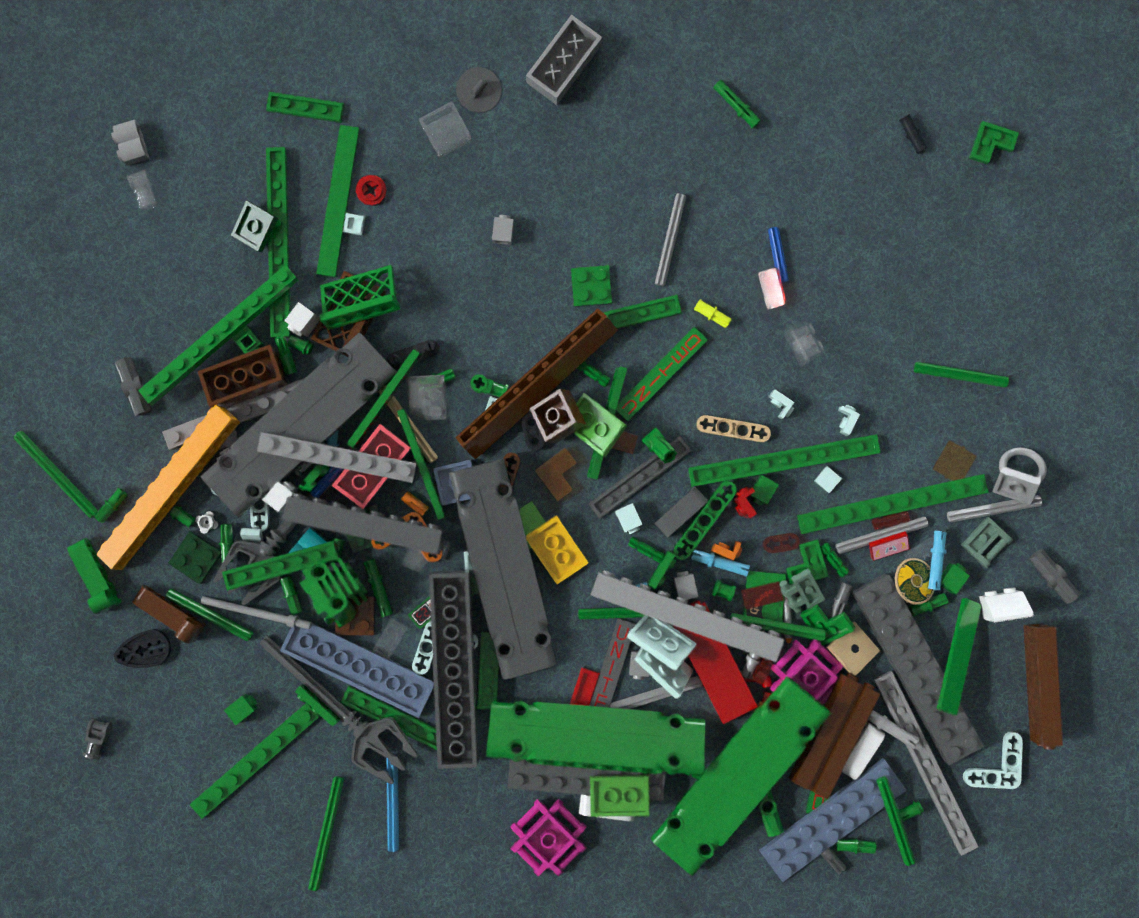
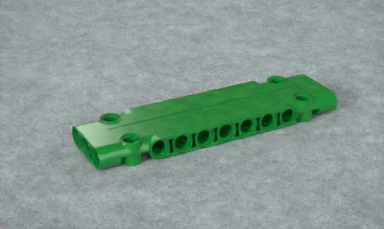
[651,676,832,876]
[486,701,705,775]

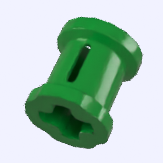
[712,579,736,602]

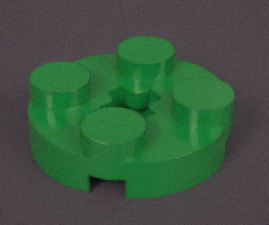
[297,464,330,492]

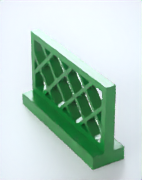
[320,265,400,330]

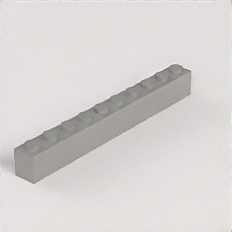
[591,570,784,662]

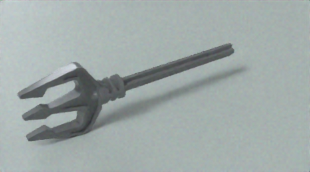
[213,447,359,606]
[260,635,418,784]

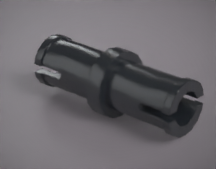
[899,114,928,154]

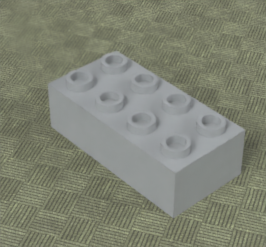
[526,15,602,105]

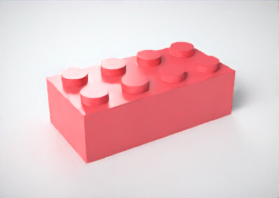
[332,424,411,509]

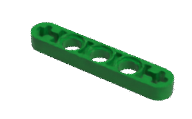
[673,480,737,560]

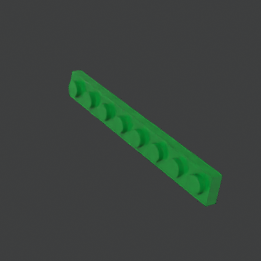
[189,703,320,819]

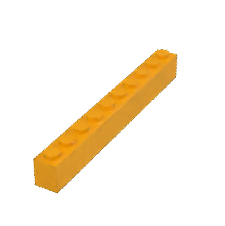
[97,405,240,570]

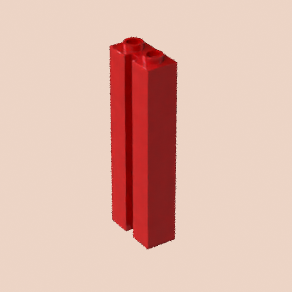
[673,600,758,724]

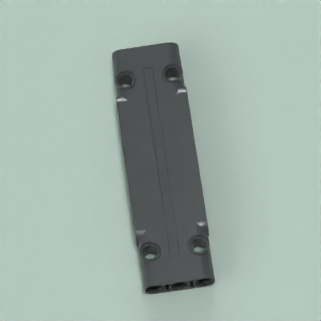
[201,332,397,517]
[449,459,556,679]

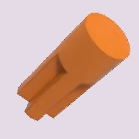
[401,491,429,516]

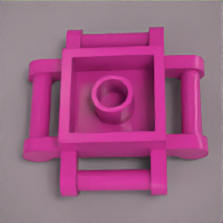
[770,639,843,705]
[510,799,587,876]

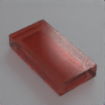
[758,267,787,310]
[741,581,783,609]

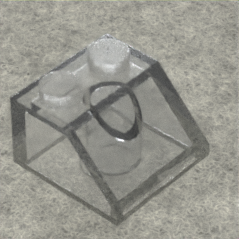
[783,321,824,367]
[406,375,448,420]

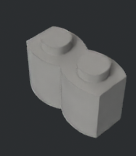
[111,119,149,166]

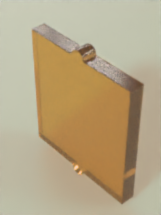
[933,440,976,481]

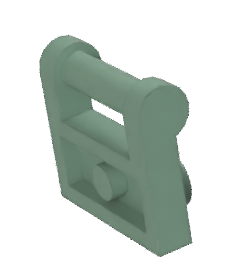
[961,517,1013,569]

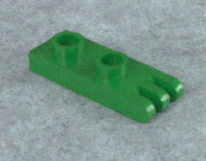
[295,684,341,726]

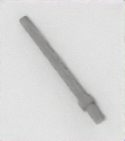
[201,596,312,629]

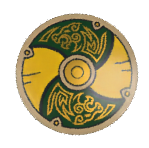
[895,558,934,604]

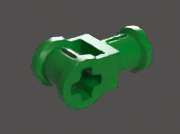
[470,374,509,397]

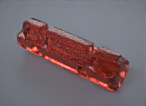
[872,511,910,530]

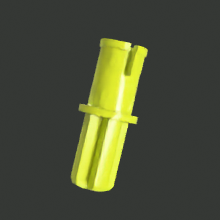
[694,299,731,328]

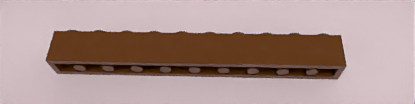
[455,308,618,460]

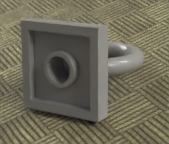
[992,447,1047,505]

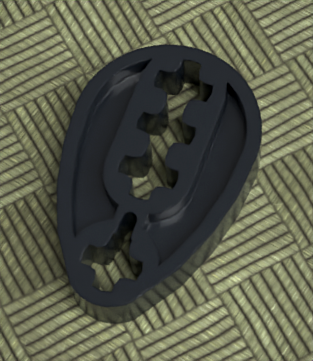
[114,629,171,668]

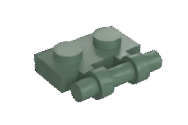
[779,569,825,613]

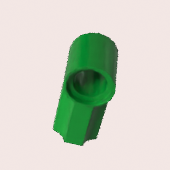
[641,428,677,464]

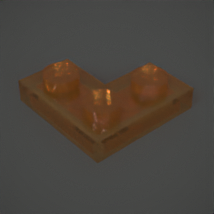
[535,448,577,501]

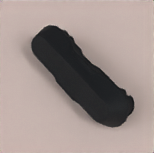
[386,339,440,369]

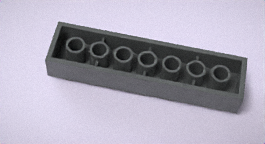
[282,494,445,555]
[508,747,665,801]

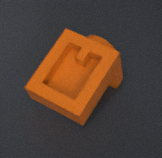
[711,541,742,561]

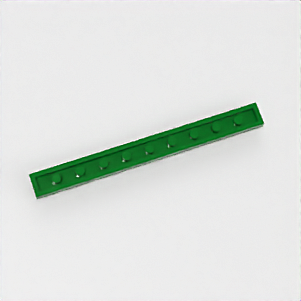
[266,147,291,338]
[138,265,299,406]
[688,434,880,487]
[796,474,989,534]

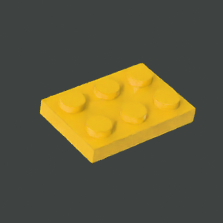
[526,515,588,584]

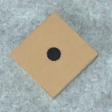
[827,621,880,676]

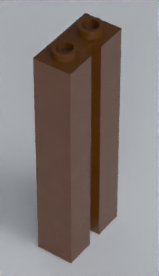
[1023,624,1063,750]
[788,673,880,799]

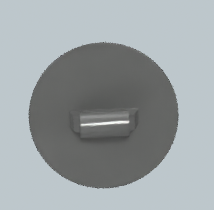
[456,67,502,113]

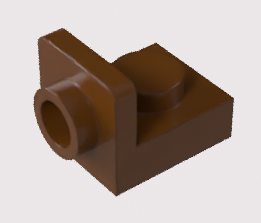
[612,432,638,454]

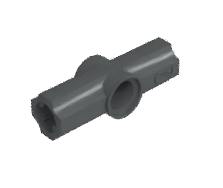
[115,357,153,416]
[1028,549,1080,604]

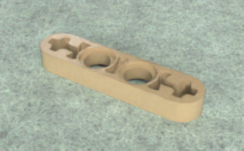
[696,415,771,442]

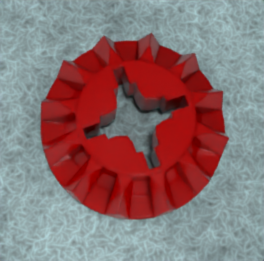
[356,175,387,206]

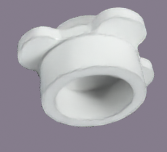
[196,511,218,534]

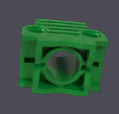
[300,558,368,629]

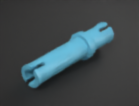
[928,531,947,590]
[691,549,750,577]

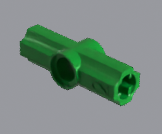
[757,789,784,837]

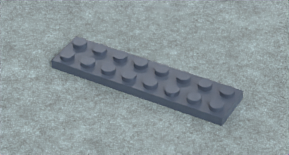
[280,616,434,718]
[759,758,907,882]

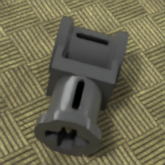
[83,718,112,760]

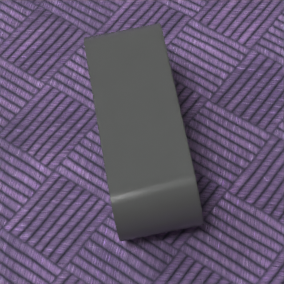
[654,486,708,537]

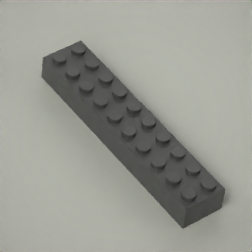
[429,570,479,769]
[851,574,984,765]

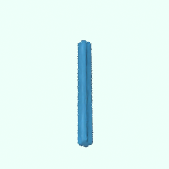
[386,758,399,852]

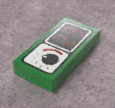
[408,596,431,629]

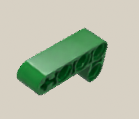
[67,538,121,614]

